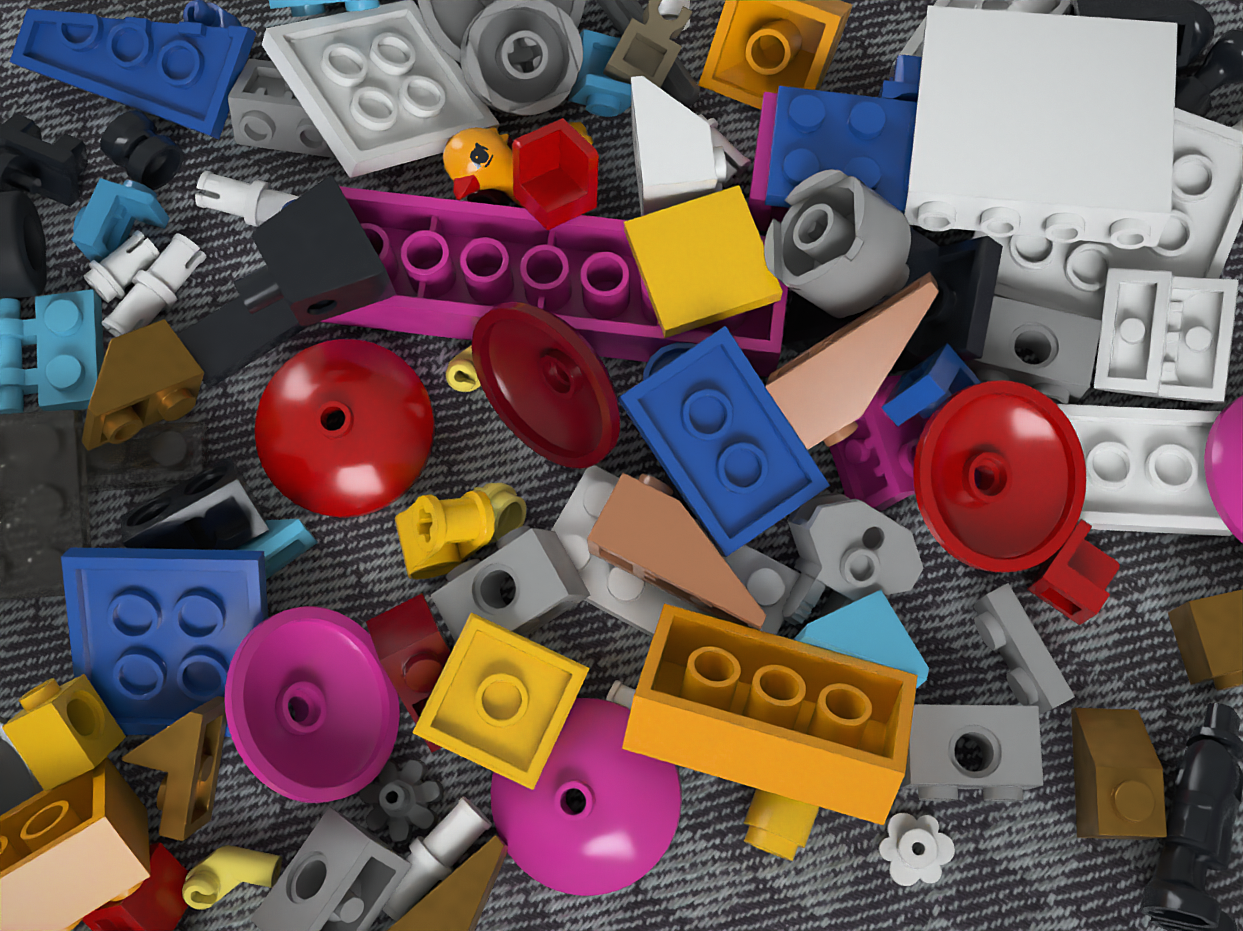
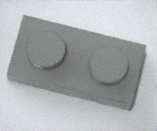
[973,583,1075,715]

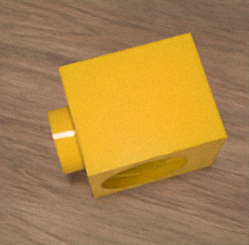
[2,674,126,792]

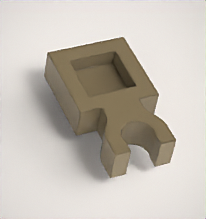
[603,0,693,88]

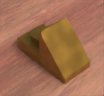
[122,696,227,841]

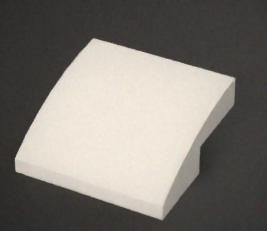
[1094,268,1239,404]

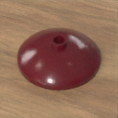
[471,302,620,469]

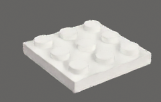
[262,0,500,178]

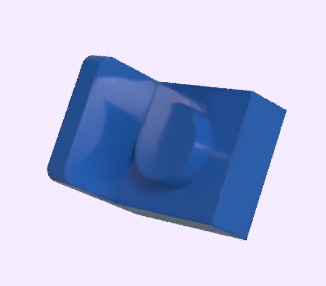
[881,343,982,426]

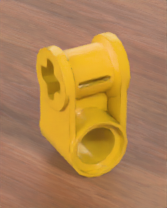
[395,490,495,580]

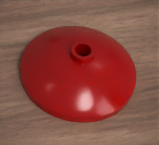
[255,339,435,518]
[913,380,1086,572]

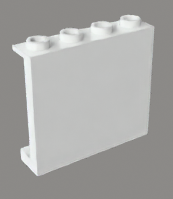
[904,5,1178,249]

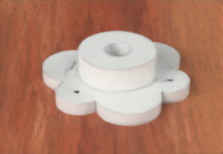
[878,813,955,886]

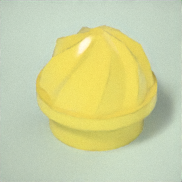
[473,483,526,543]

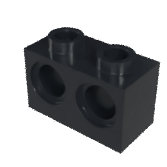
[120,456,269,550]

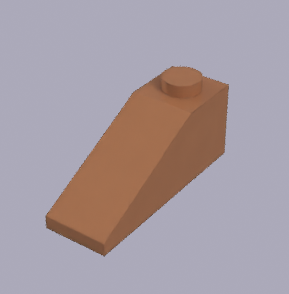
[765,272,939,450]
[587,473,767,630]

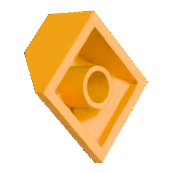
[698,0,853,110]

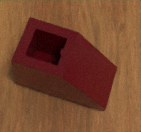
[366,593,452,753]

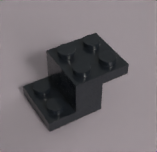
[782,227,1003,373]

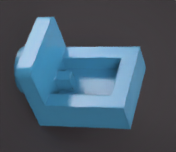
[568,29,631,117]
[71,178,170,263]

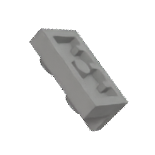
[228,58,336,158]

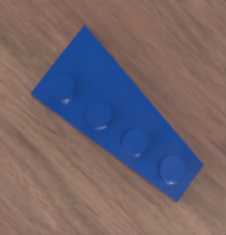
[9,9,256,140]

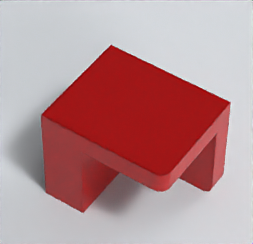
[512,118,599,231]
[1027,519,1120,625]
[82,842,189,931]

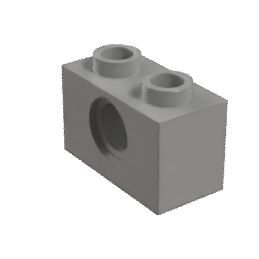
[963,296,1102,405]
[431,526,591,642]
[900,704,1043,802]
[250,806,413,931]

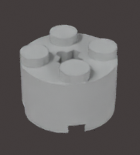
[460,0,583,115]
[764,169,911,319]

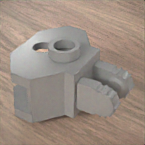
[782,492,924,626]

